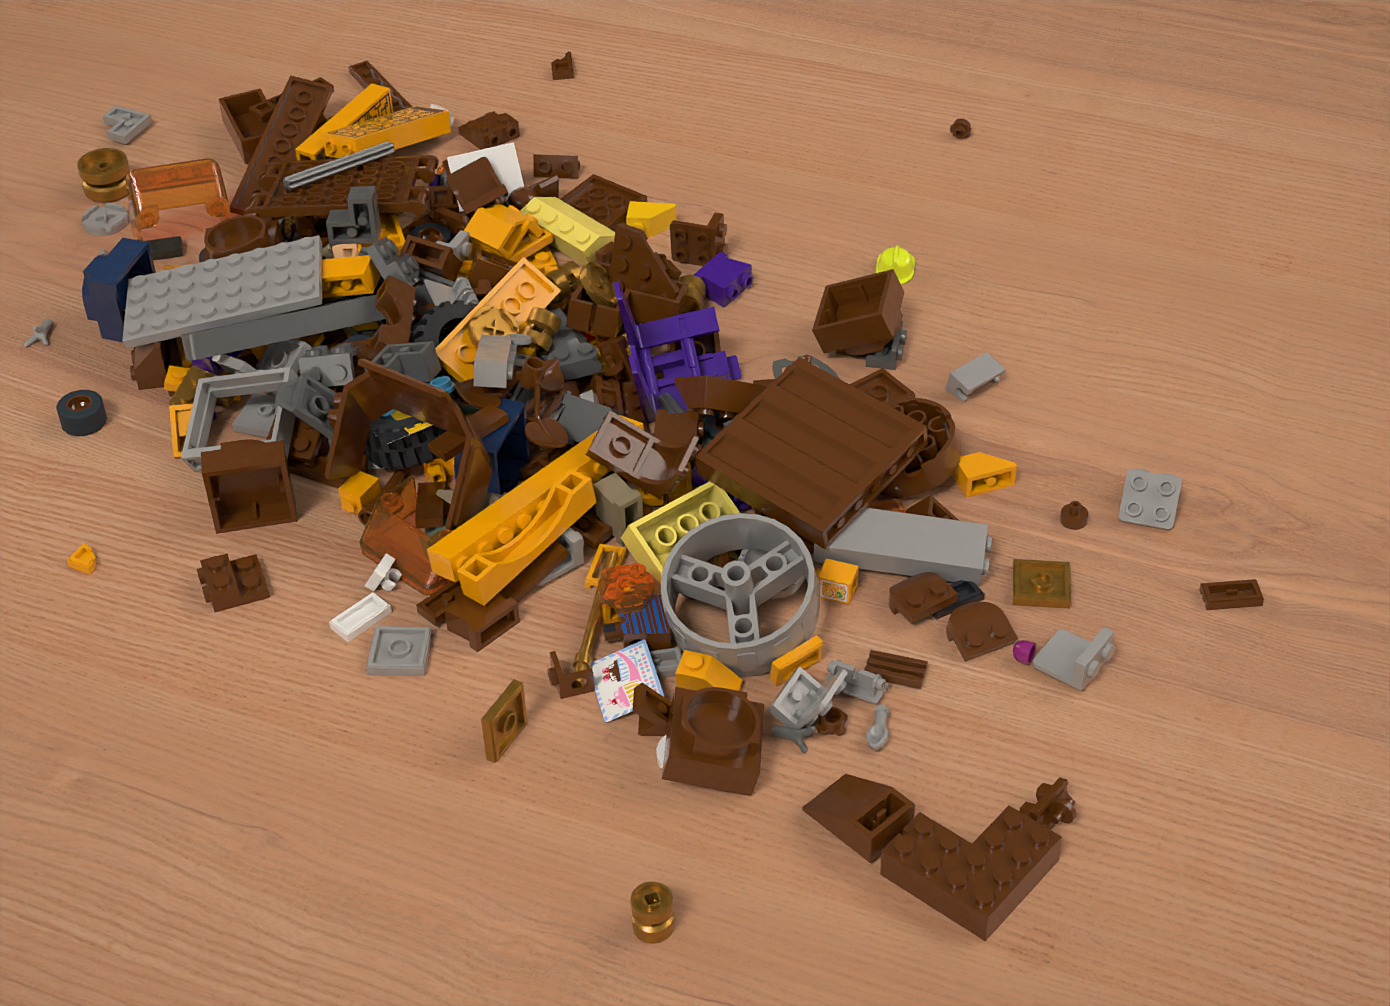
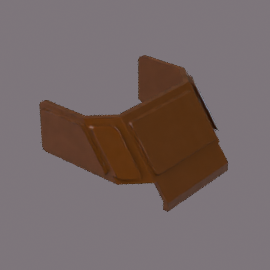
[325,359,492,531]

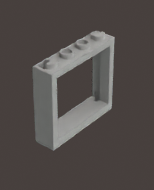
[181,367,299,472]

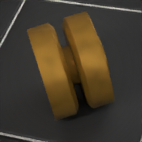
[77,148,133,202]

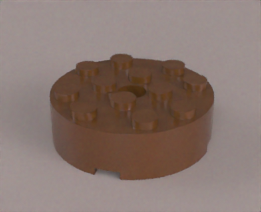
[880,398,961,499]

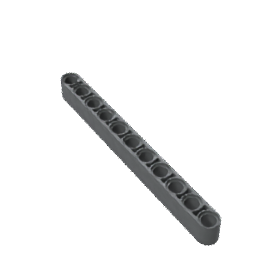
[181,281,443,361]

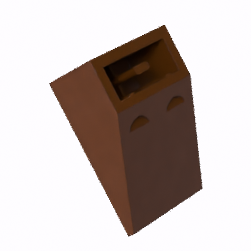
[802,774,915,863]

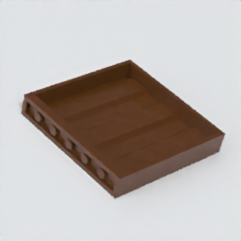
[695,357,928,549]

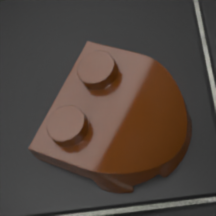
[889,572,958,624]
[946,602,1018,662]

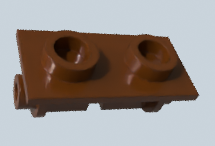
[533,154,580,178]

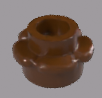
[950,118,971,139]

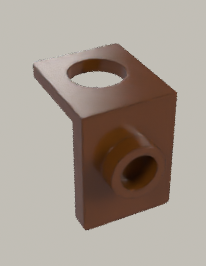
[547,651,595,699]

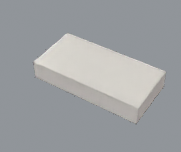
[329,592,392,642]

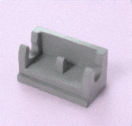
[945,352,1006,402]

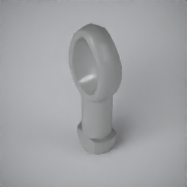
[866,704,890,750]

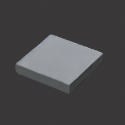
[366,626,433,676]

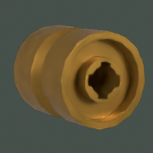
[545,261,581,304]
[679,275,706,314]
[520,307,562,355]
[630,881,674,944]

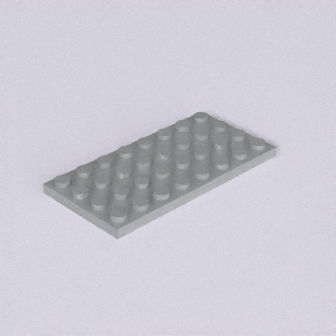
[122,235,322,349]

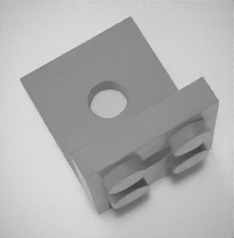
[211,339,312,396]

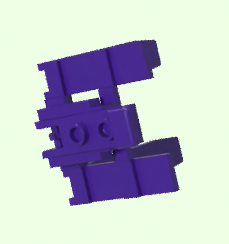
[613,282,742,423]

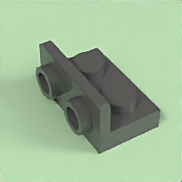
[866,321,907,370]

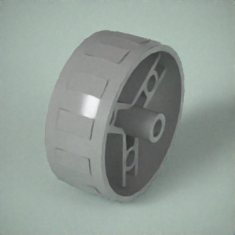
[661,513,820,677]

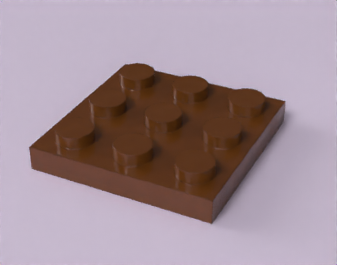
[560,174,647,231]

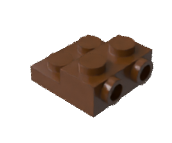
[458,111,520,150]
[197,553,270,613]

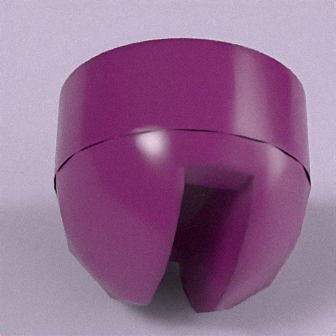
[1013,640,1036,665]

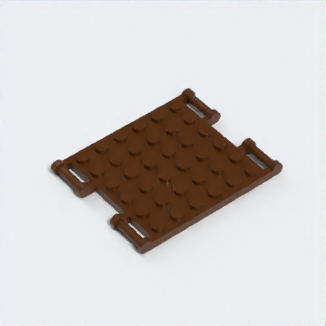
[244,155,439,220]

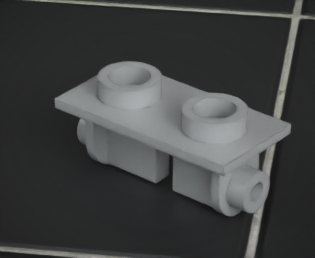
[823,659,889,705]

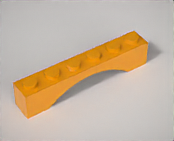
[457,469,596,606]

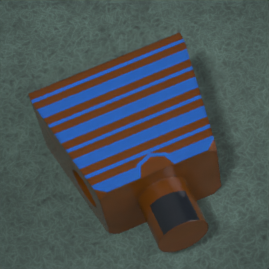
[603,594,671,652]

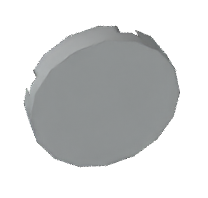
[82,203,129,236]

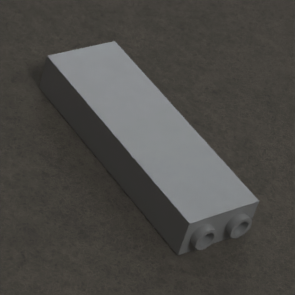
[813,508,992,586]

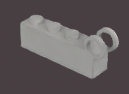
[473,334,532,388]

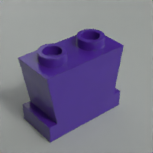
[693,252,753,308]

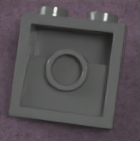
[365,236,420,286]

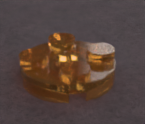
[598,563,655,614]

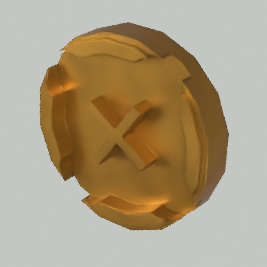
[580,262,617,307]
[468,305,519,348]

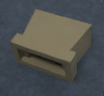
[593,473,643,547]

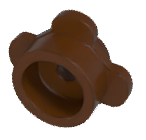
[816,707,848,736]

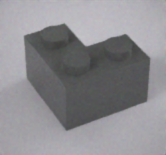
[326,186,381,245]
[365,341,441,383]

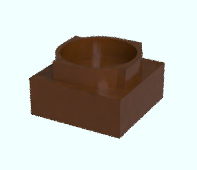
[202,213,286,262]
[812,269,905,355]
[201,439,297,534]
[662,687,764,796]

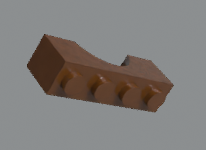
[368,275,417,360]

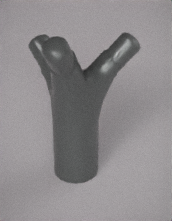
[772,725,816,753]

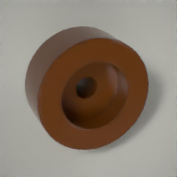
[1060,501,1088,530]

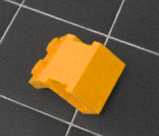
[464,203,543,259]

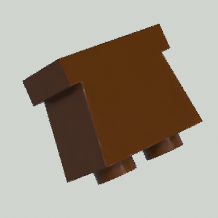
[399,235,463,282]
[654,409,705,470]
[445,592,520,652]

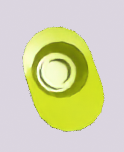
[876,245,915,285]

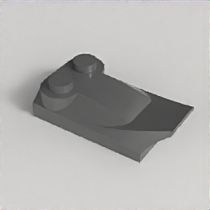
[536,308,602,381]
[274,373,335,446]

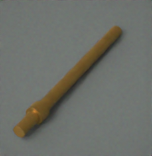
[572,551,617,688]

